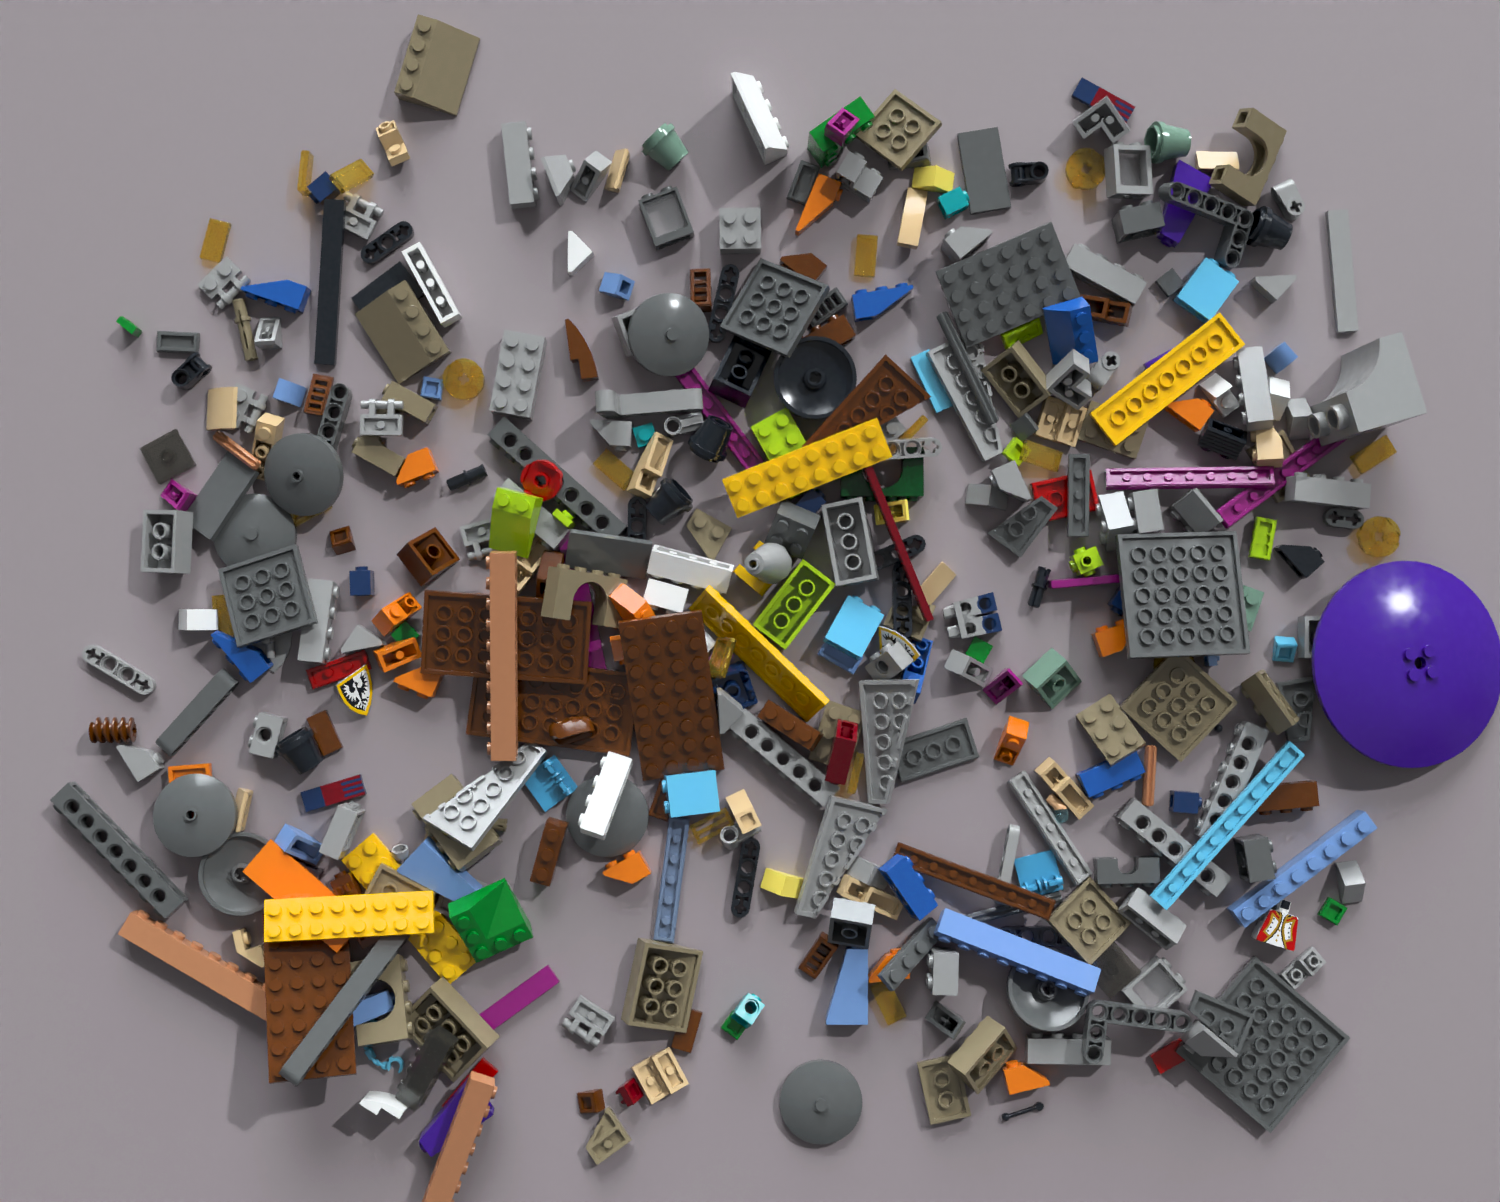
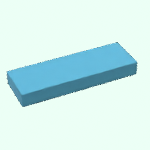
[910,349,953,414]

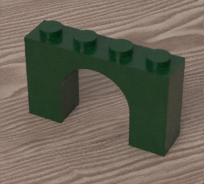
[840,447,924,502]

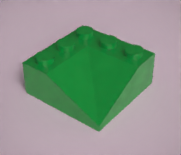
[807,96,875,168]
[448,878,533,963]

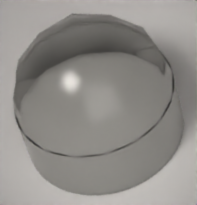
[391,844,409,862]

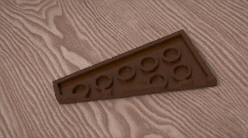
[802,354,931,447]

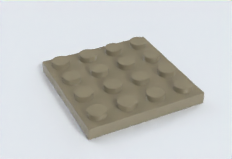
[1120,657,1238,762]

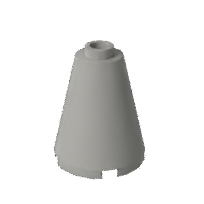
[744,543,792,584]

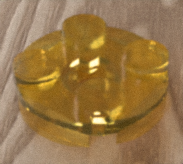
[1065,148,1105,190]
[443,358,485,400]
[1356,516,1401,557]

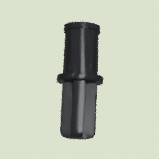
[446,464,488,491]
[1028,566,1051,608]

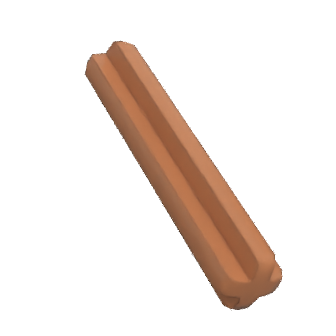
[213,431,261,470]
[1142,745,1157,806]

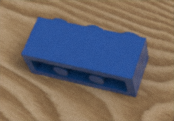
[1076,751,1146,799]
[878,854,938,921]

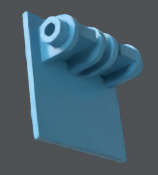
[525,755,578,812]
[1014,850,1064,895]

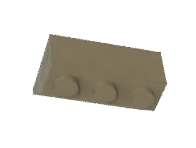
[981,340,1052,418]
[1241,669,1300,735]
[947,1015,1017,1095]

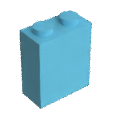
[1173,257,1239,324]
[823,595,884,661]
[661,770,720,818]

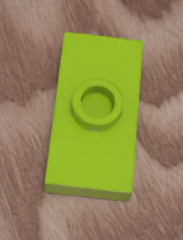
[1000,318,1043,349]
[552,509,576,530]
[1248,517,1277,561]

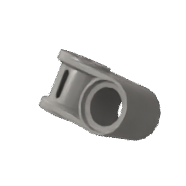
[1270,178,1305,221]
[1085,351,1121,391]

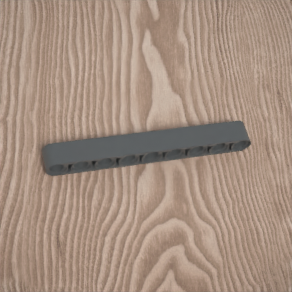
[279,935,411,1086]

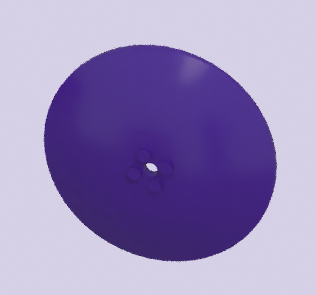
[1312,561,1500,768]

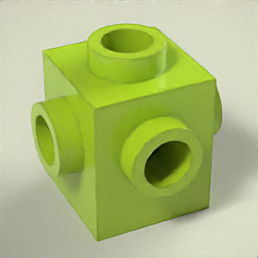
[1069,546,1104,577]

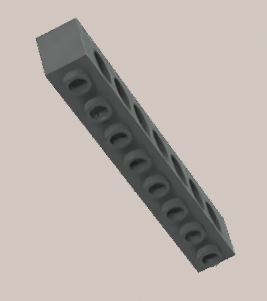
[487,417,628,536]
[50,781,189,919]

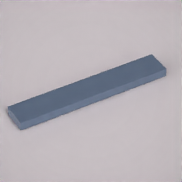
[653,817,690,943]

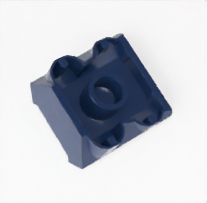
[710,661,758,710]

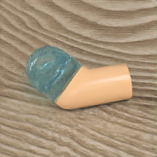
[1046,793,1069,823]

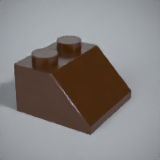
[396,527,460,587]

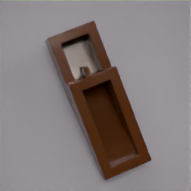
[1080,294,1133,327]
[565,319,599,382]

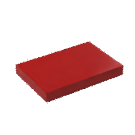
[1030,470,1098,522]

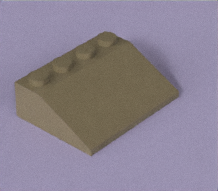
[394,14,480,116]
[355,280,451,384]
[621,938,703,1033]
[410,977,500,1083]

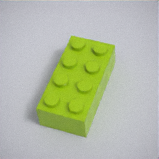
[750,407,809,501]
[753,559,836,650]

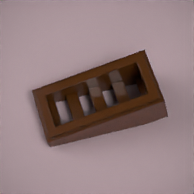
[690,268,712,313]
[304,373,334,417]
[798,932,839,979]

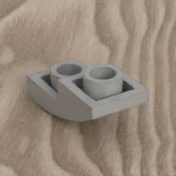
[1278,946,1326,990]

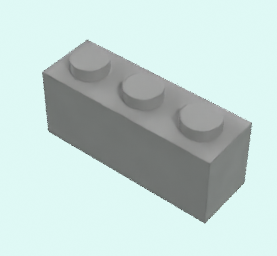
[1117,887,1187,950]

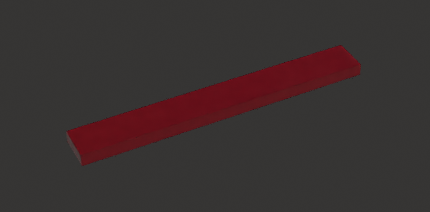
[863,465,934,622]

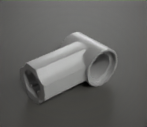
[663,411,704,437]
[720,823,762,850]

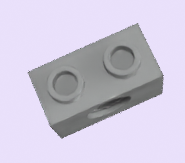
[864,641,914,680]
[248,712,288,759]

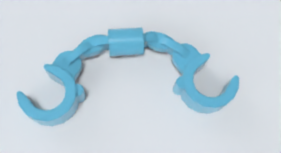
[363,1018,405,1073]

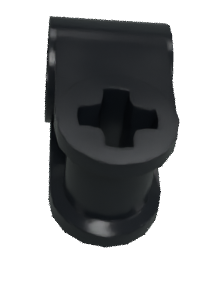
[1008,161,1049,187]
[171,352,212,390]

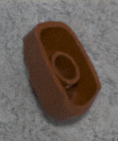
[549,716,595,746]

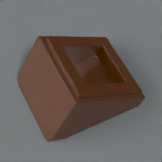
[329,526,356,555]
[577,1089,605,1114]

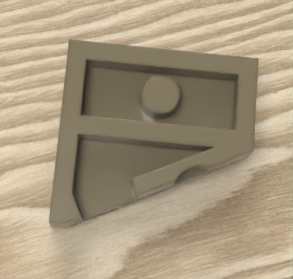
[686,508,732,560]
[883,605,936,643]
[586,1106,632,1165]

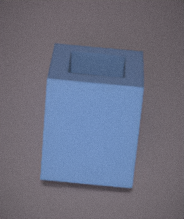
[599,272,635,301]
[1264,342,1298,374]
[272,378,307,408]

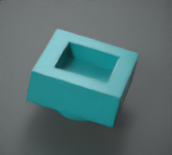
[632,422,655,448]

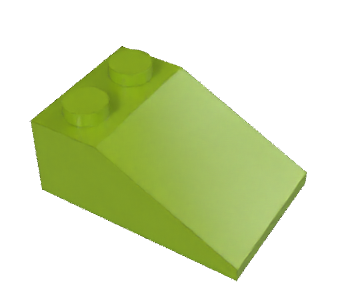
[489,487,543,559]

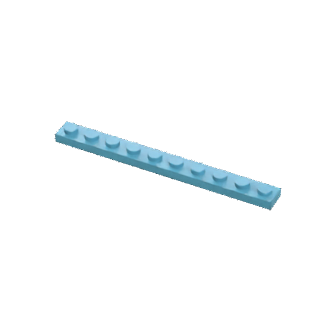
[1149,741,1305,910]

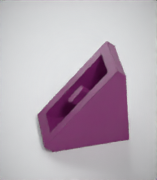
[824,107,860,146]
[160,479,198,511]
[983,668,1023,705]

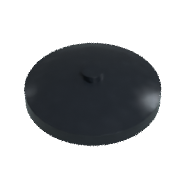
[774,336,857,420]

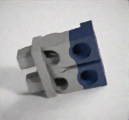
[942,592,1002,639]

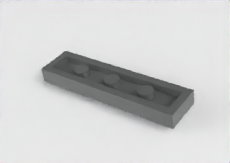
[1067,454,1090,537]
[877,918,938,991]

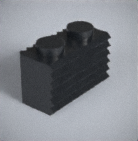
[1198,417,1248,460]

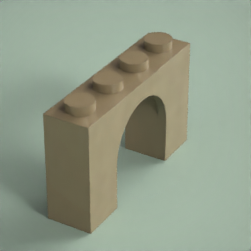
[1208,108,1287,206]
[352,381,438,477]
[541,563,628,628]
[412,774,503,872]
[350,954,415,1047]

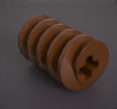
[89,717,137,743]

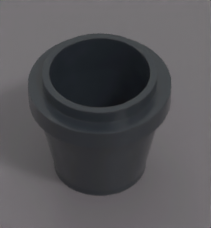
[1246,206,1293,250]
[688,415,733,463]
[645,477,693,525]
[275,727,324,774]

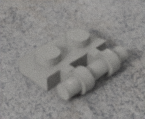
[344,192,384,241]
[197,256,251,309]
[235,383,268,434]
[360,399,404,436]
[459,518,499,561]
[562,995,615,1047]

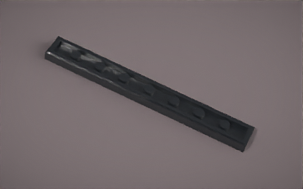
[314,199,346,365]

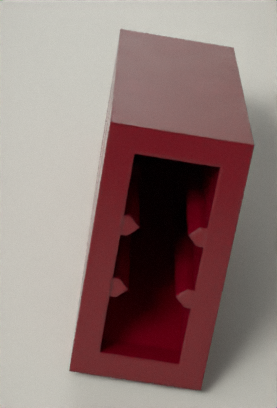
[825,719,858,785]

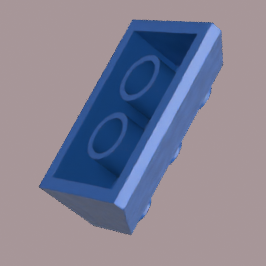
[1043,297,1099,365]

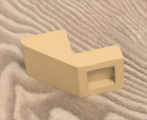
[376,120,410,166]
[726,789,762,834]
[232,927,264,968]

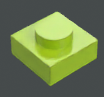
[1001,437,1031,466]

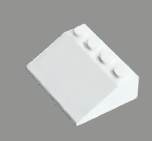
[731,72,789,165]

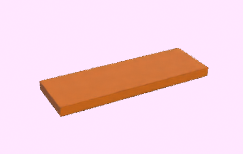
[242,839,350,953]

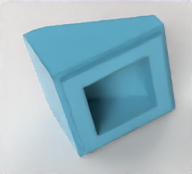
[1272,636,1297,662]

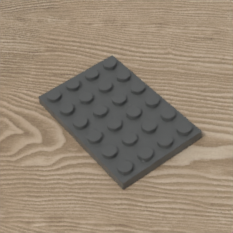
[935,222,1081,348]

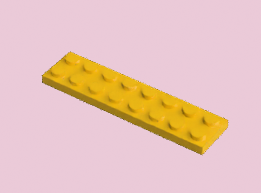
[1089,312,1245,447]
[722,418,892,518]
[688,585,829,722]
[341,833,476,984]
[264,891,435,943]

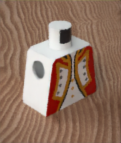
[1251,900,1298,951]

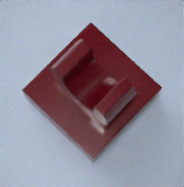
[615,1077,644,1107]

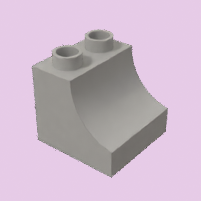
[1307,332,1427,447]

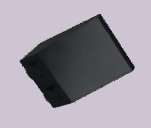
[708,335,772,408]

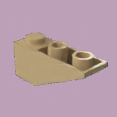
[252,412,285,481]
[1250,427,1284,468]

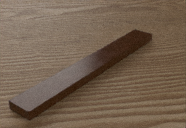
[893,842,1056,920]

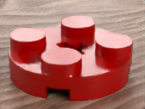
[520,460,563,501]

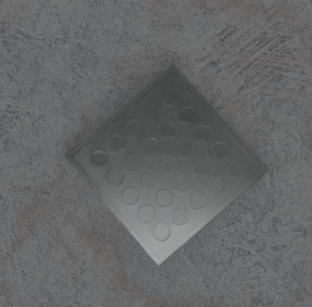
[1115,531,1251,659]
[1174,956,1350,1133]

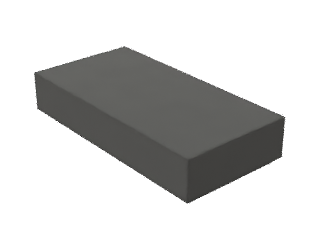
[787,160,820,206]
[156,331,200,354]

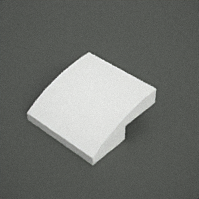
[359,1091,411,1119]

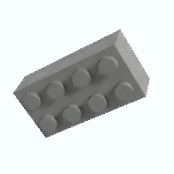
[489,330,547,421]
[821,497,879,588]

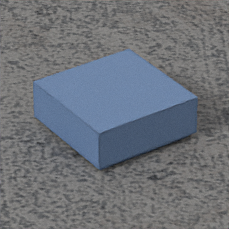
[420,376,445,400]

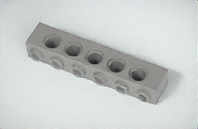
[729,708,840,807]
[1194,721,1269,837]
[1116,798,1232,897]

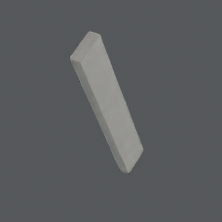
[1326,209,1359,333]
[1007,770,1093,886]

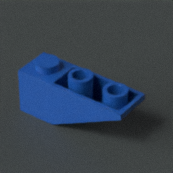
[240,280,311,314]
[851,283,913,322]
[211,630,274,683]
[900,638,933,704]

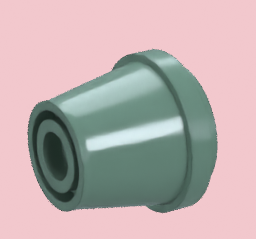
[1144,121,1191,164]
[641,123,689,171]

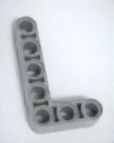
[595,388,703,418]

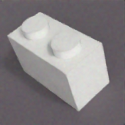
[643,578,689,614]

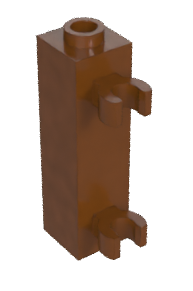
[330,870,381,950]

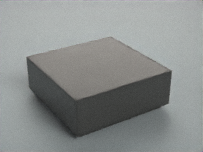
[1155,268,1185,298]
[1010,413,1039,441]

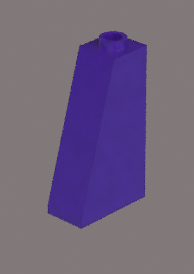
[1157,160,1211,248]
[419,1077,494,1157]

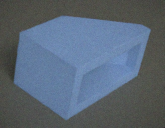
[274,823,323,865]

